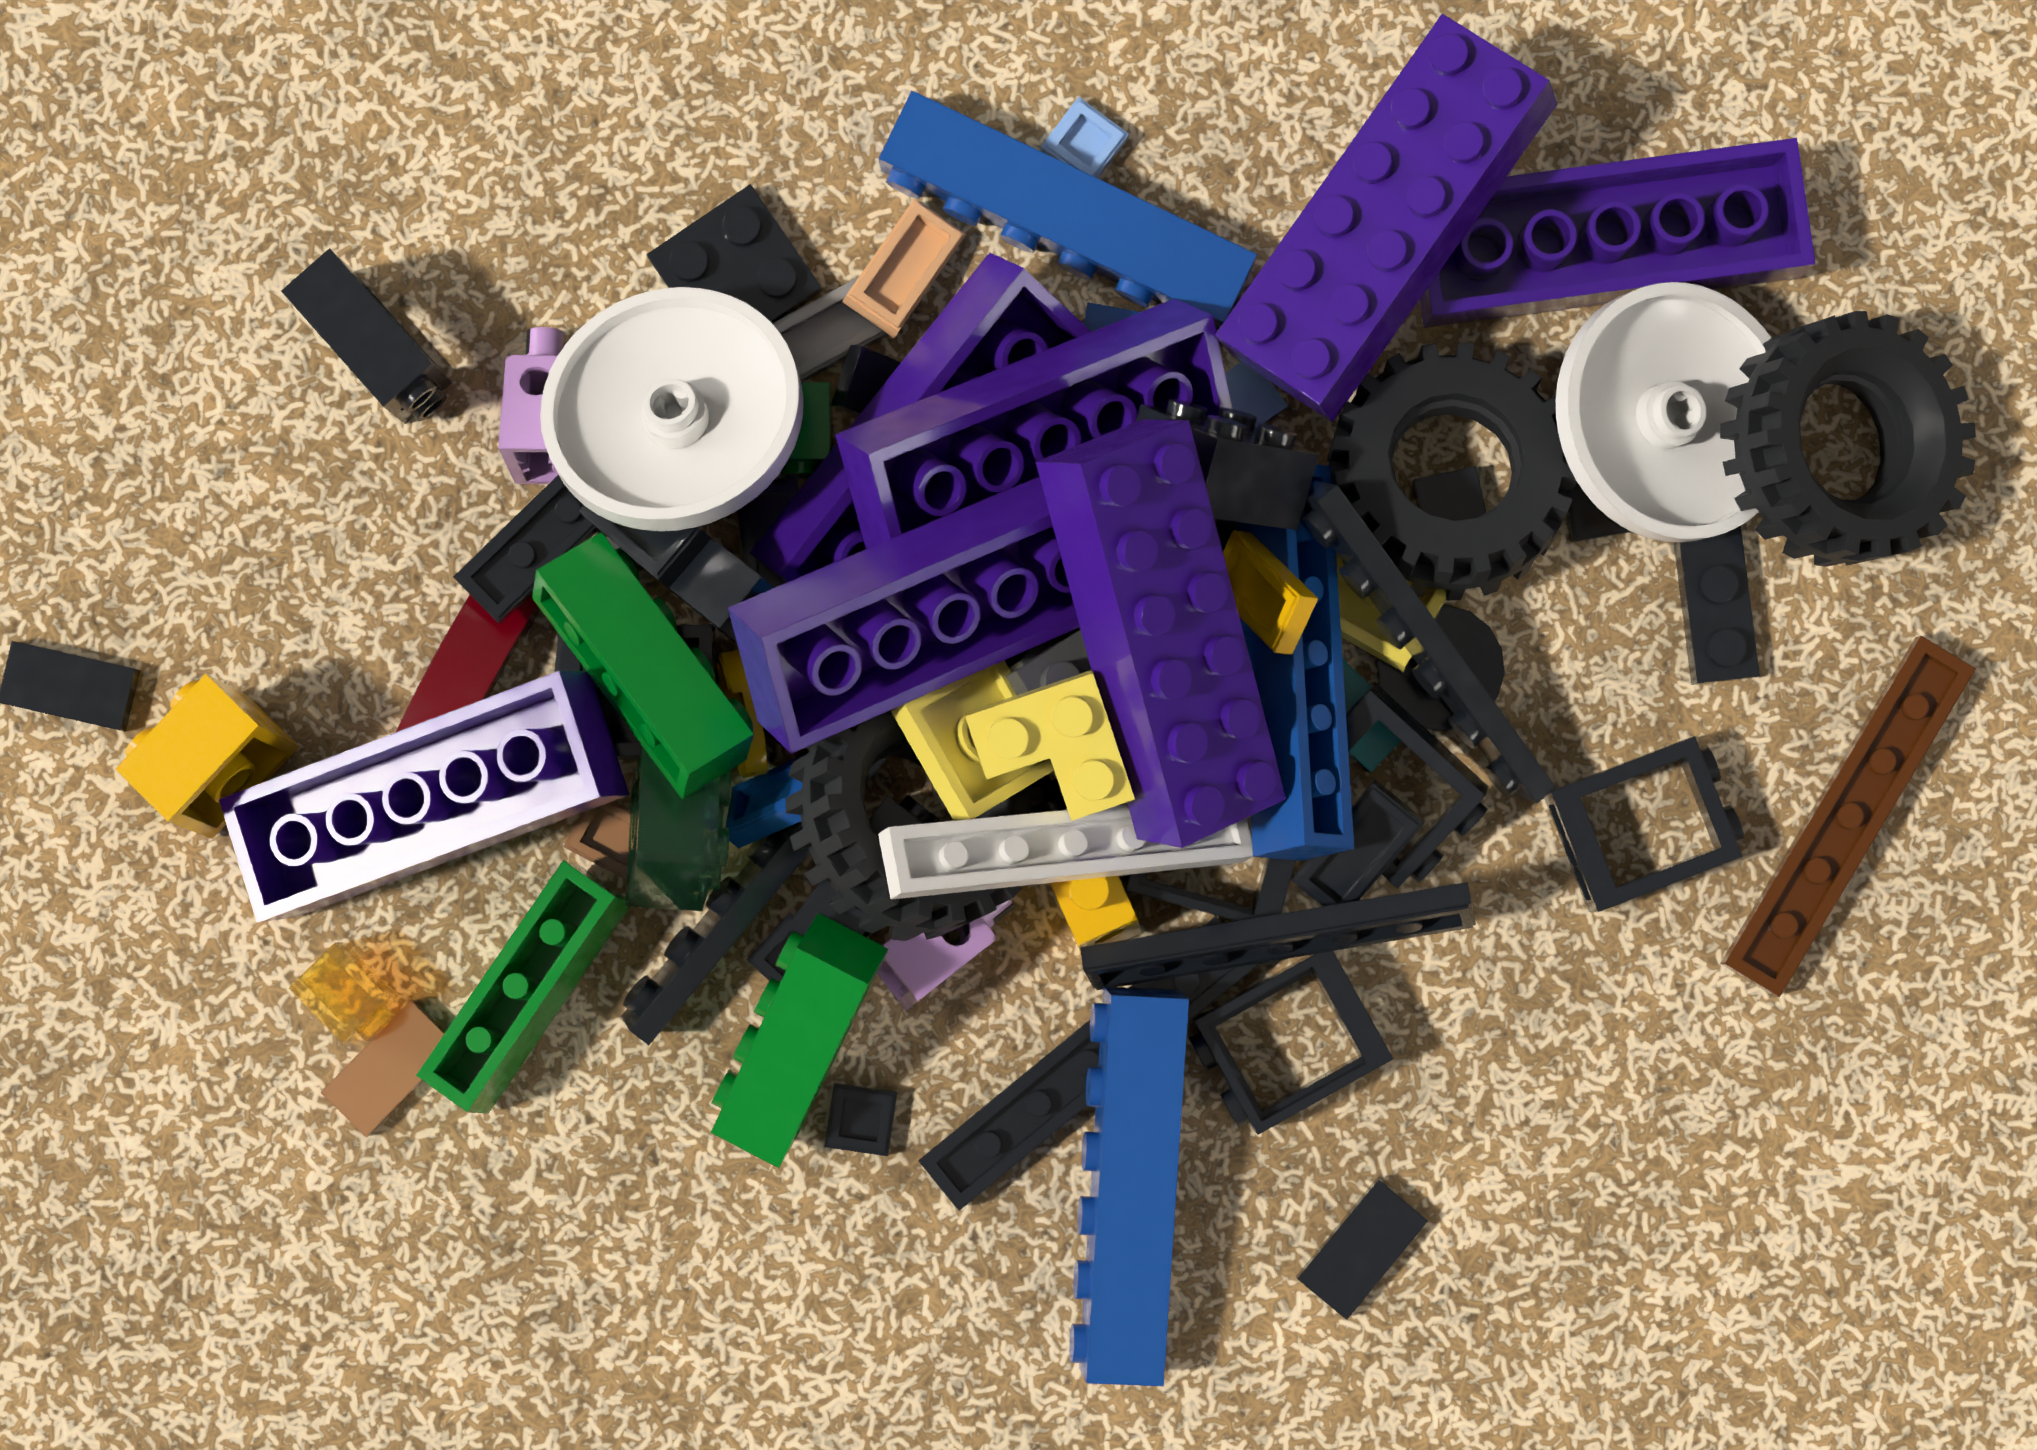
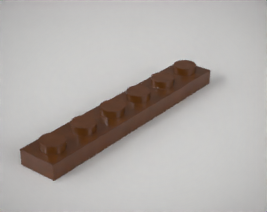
[1720,636,1976,997]

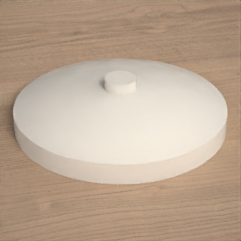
[1556,282,1771,542]
[540,287,803,531]

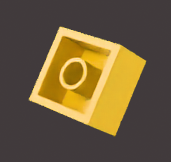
[115,673,300,839]

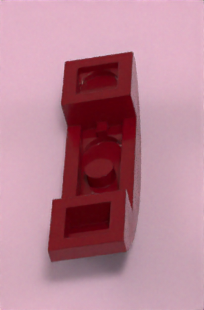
[395,594,540,733]

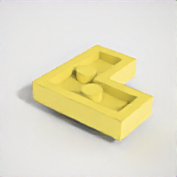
[964,670,1135,821]

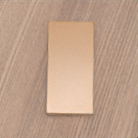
[842,198,967,338]

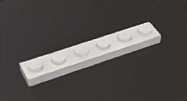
[878,804,1253,899]

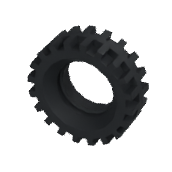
[1720,311,1976,567]
[1327,342,1577,601]
[785,707,1045,941]

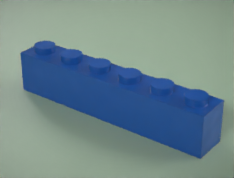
[878,90,1257,331]
[1236,464,1354,861]
[1069,986,1189,1386]

